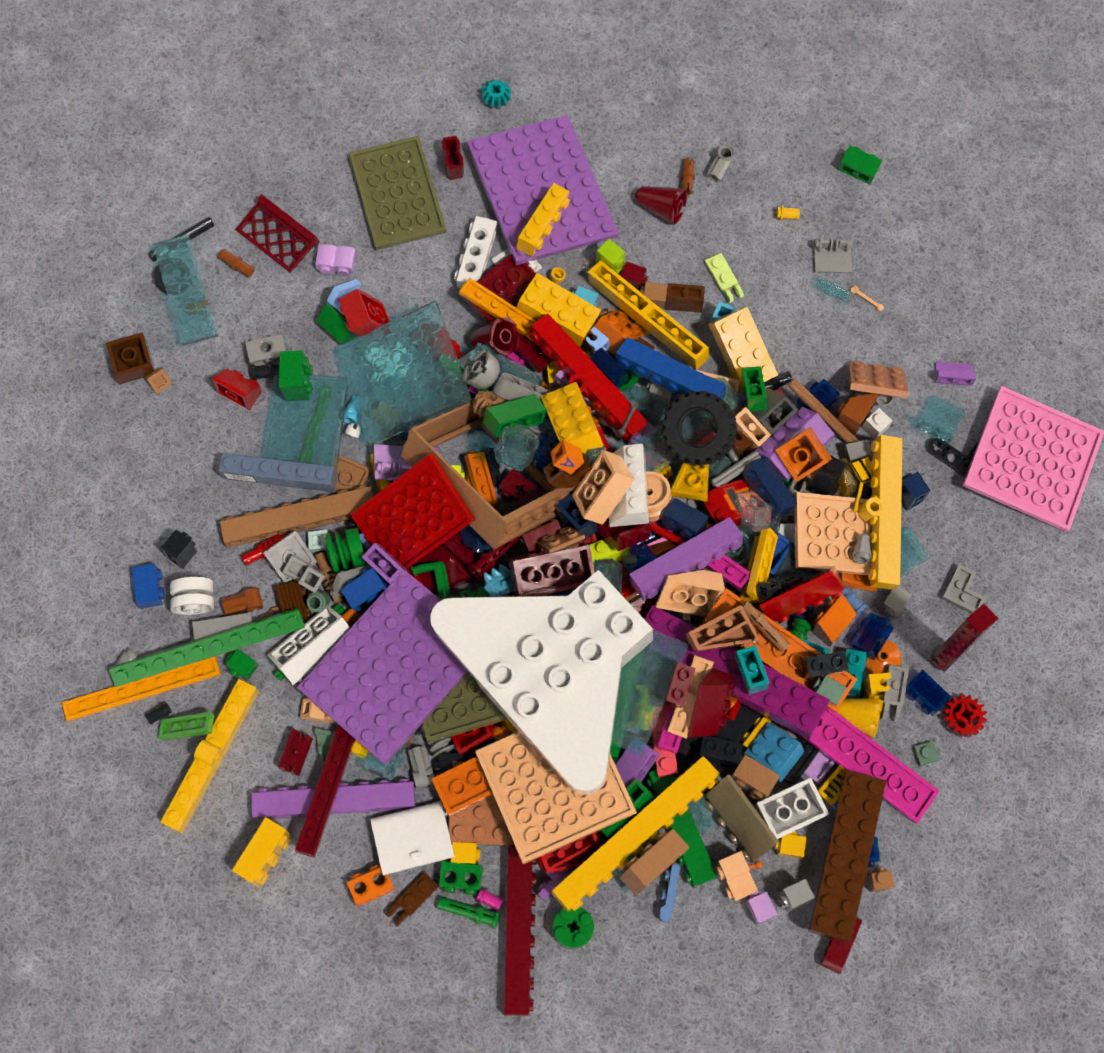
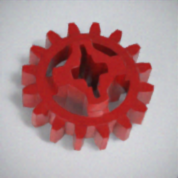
[943,694,987,738]

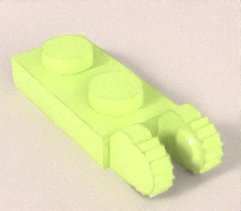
[705,253,744,303]

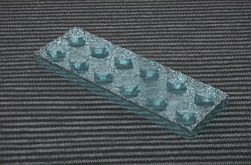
[153,235,219,346]

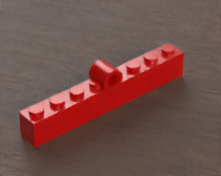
[528,313,649,443]

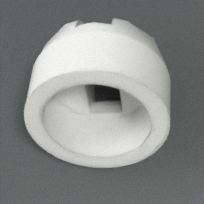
[345,423,361,438]

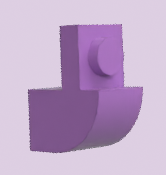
[538,869,574,901]

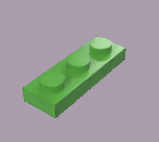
[158,712,214,741]

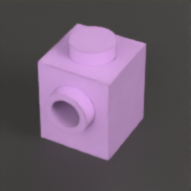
[746,891,777,925]

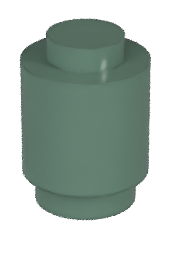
[306,590,330,612]

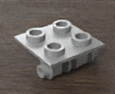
[814,238,853,273]

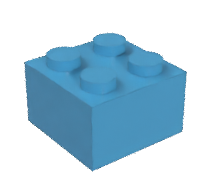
[745,722,804,783]

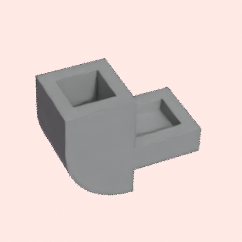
[282,554,326,593]

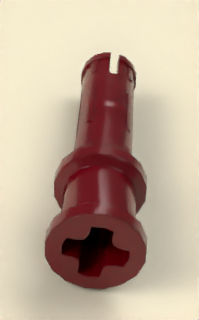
[468,536,520,579]

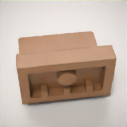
[537,527,585,553]

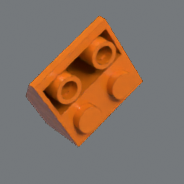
[590,310,645,357]
[812,595,857,647]

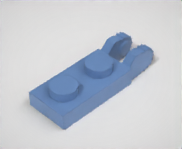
[658,864,680,923]

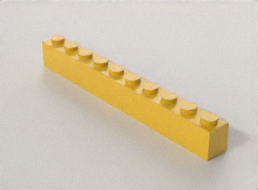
[551,756,720,912]

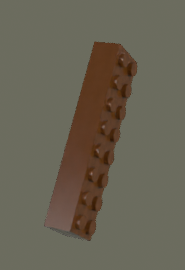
[808,770,887,943]

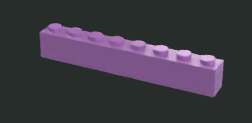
[252,779,415,820]

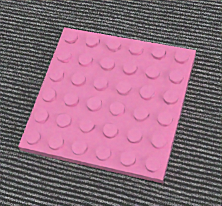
[962,386,1104,532]

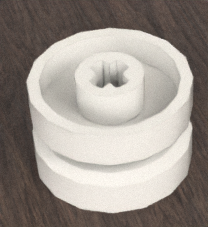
[170,577,214,615]

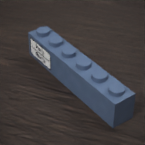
[219,453,339,492]

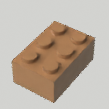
[619,829,690,896]

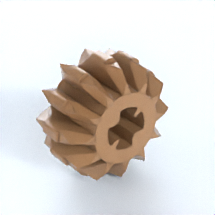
[473,389,506,417]

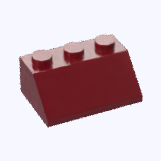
[687,667,736,737]

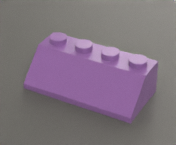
[755,407,835,481]

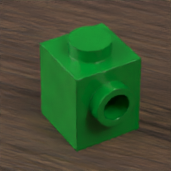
[226,649,259,681]

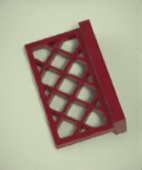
[235,194,320,273]

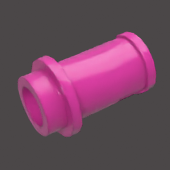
[476,889,504,911]

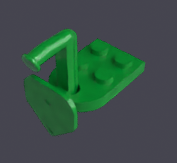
[410,561,490,600]

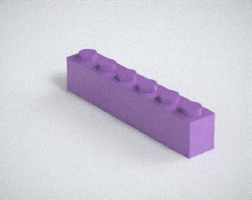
[629,517,743,601]

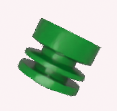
[325,526,368,574]

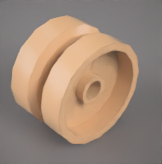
[646,471,672,522]

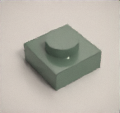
[913,741,940,766]

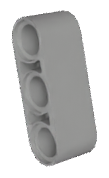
[493,373,549,405]

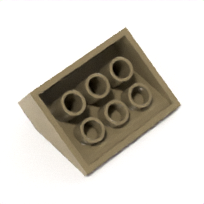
[704,774,779,863]

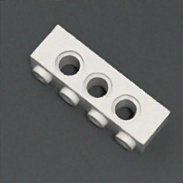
[454,216,497,289]

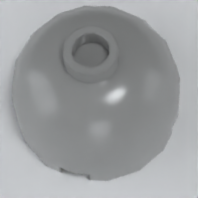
[463,350,500,389]

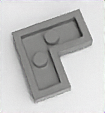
[942,564,986,614]

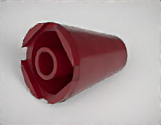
[635,186,688,224]
[470,317,520,355]

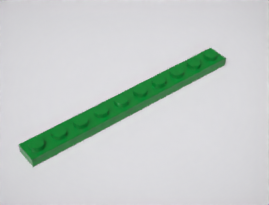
[109,608,305,687]

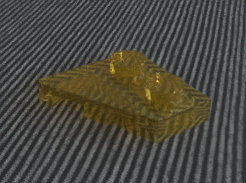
[838,458,857,498]

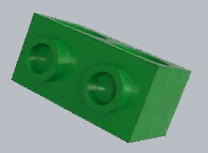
[439,861,483,895]

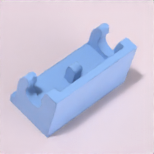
[586,327,610,365]

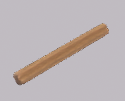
[788,379,858,444]

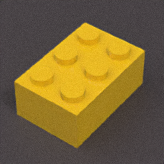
[232,817,291,888]

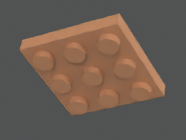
[848,361,908,398]

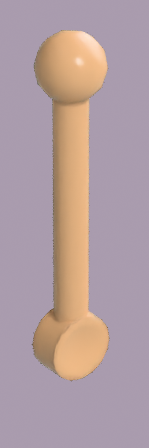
[851,286,884,311]

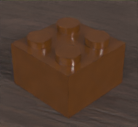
[106,332,155,384]

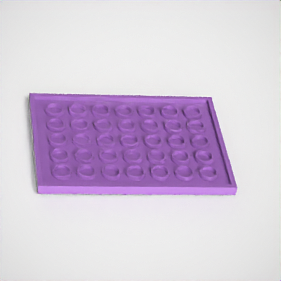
[467,115,619,265]
[297,570,468,765]

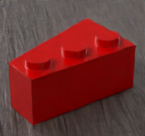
[536,832,601,873]

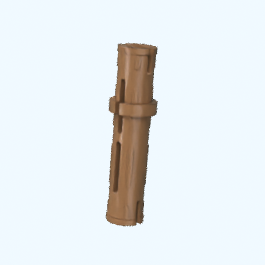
[742,601,790,652]

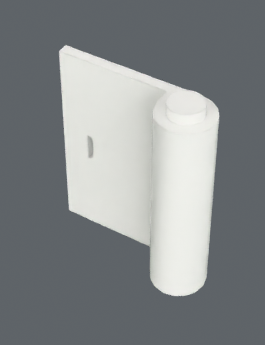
[370,801,455,876]

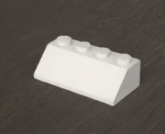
[609,444,649,527]
[267,605,350,685]

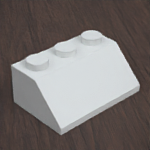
[754,778,829,839]

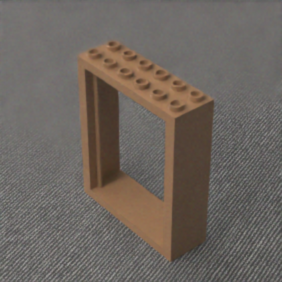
[401,400,583,549]

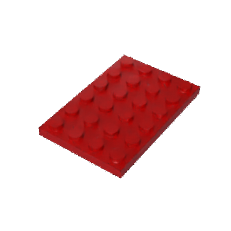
[350,453,476,569]

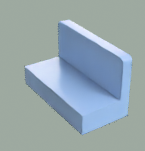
[327,279,361,314]

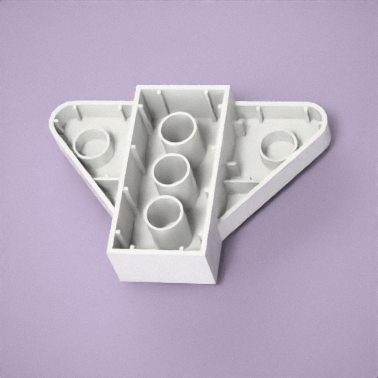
[430,570,653,795]

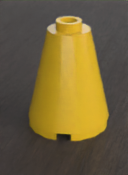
[836,698,883,738]

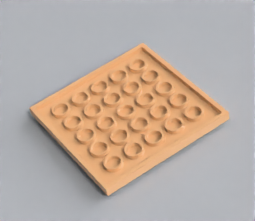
[475,732,637,864]

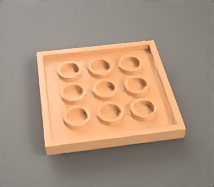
[794,492,871,575]

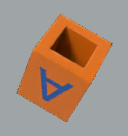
[550,440,584,474]

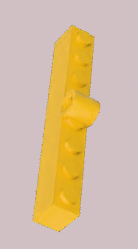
[588,260,709,370]
[858,435,902,590]
[161,679,259,834]

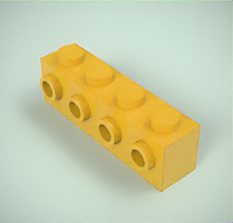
[516,183,570,257]

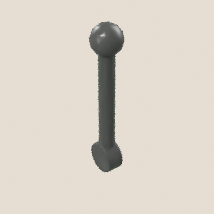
[618,402,639,436]

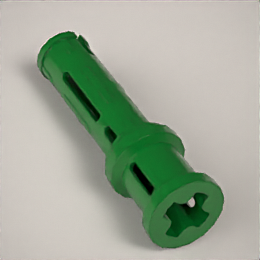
[437,897,500,929]

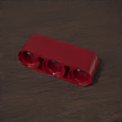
[820,917,862,974]

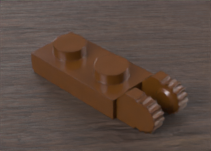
[385,872,439,927]

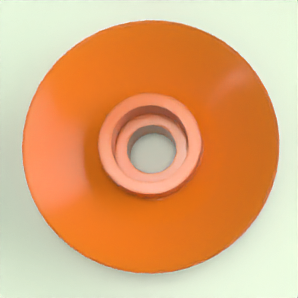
[863,639,901,674]

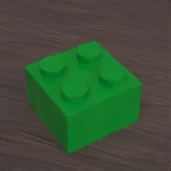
[279,350,313,401]

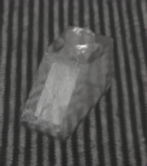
[735,490,772,532]

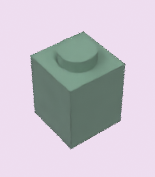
[812,675,847,706]

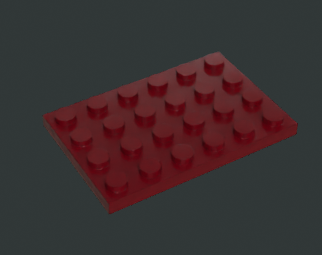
[461,254,553,373]

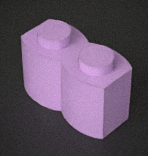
[315,244,356,276]

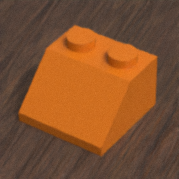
[775,426,832,482]

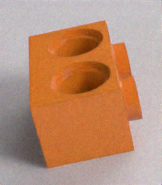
[347,865,395,907]

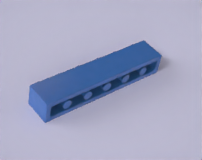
[616,337,726,399]

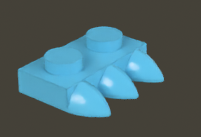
[484,564,514,597]

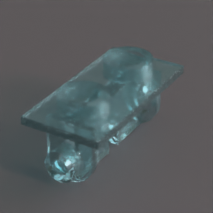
[687,796,717,835]

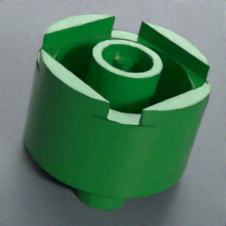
[553,907,594,950]

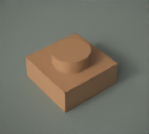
[145,367,172,394]

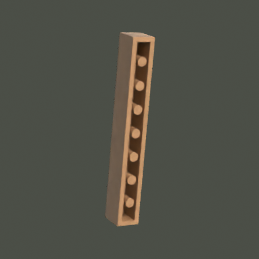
[220,486,374,548]

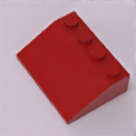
[759,567,845,624]

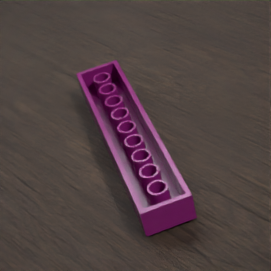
[643,605,830,740]

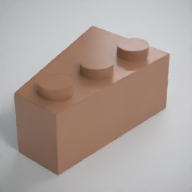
[685,605,760,653]

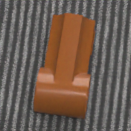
[222,588,263,616]

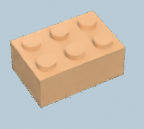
[572,450,634,525]

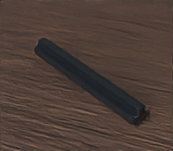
[148,217,214,261]

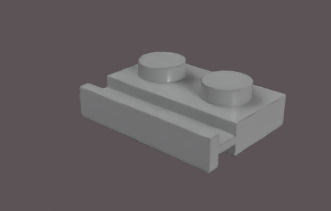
[330,565,371,598]

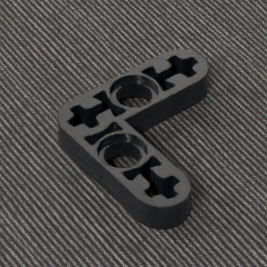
[928,438,980,477]

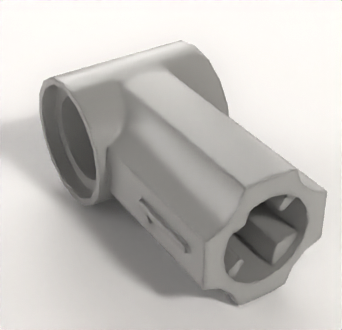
[706,145,734,182]
[408,746,434,789]

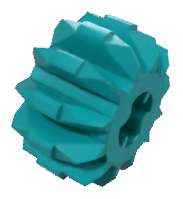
[481,78,511,109]

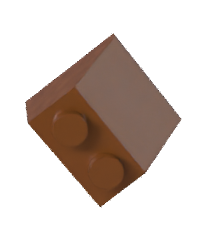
[835,393,879,436]

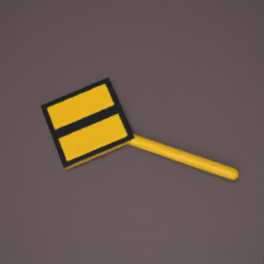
[849,455,873,513]

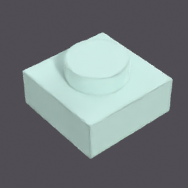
[308,529,329,552]

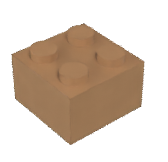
[732,755,780,802]

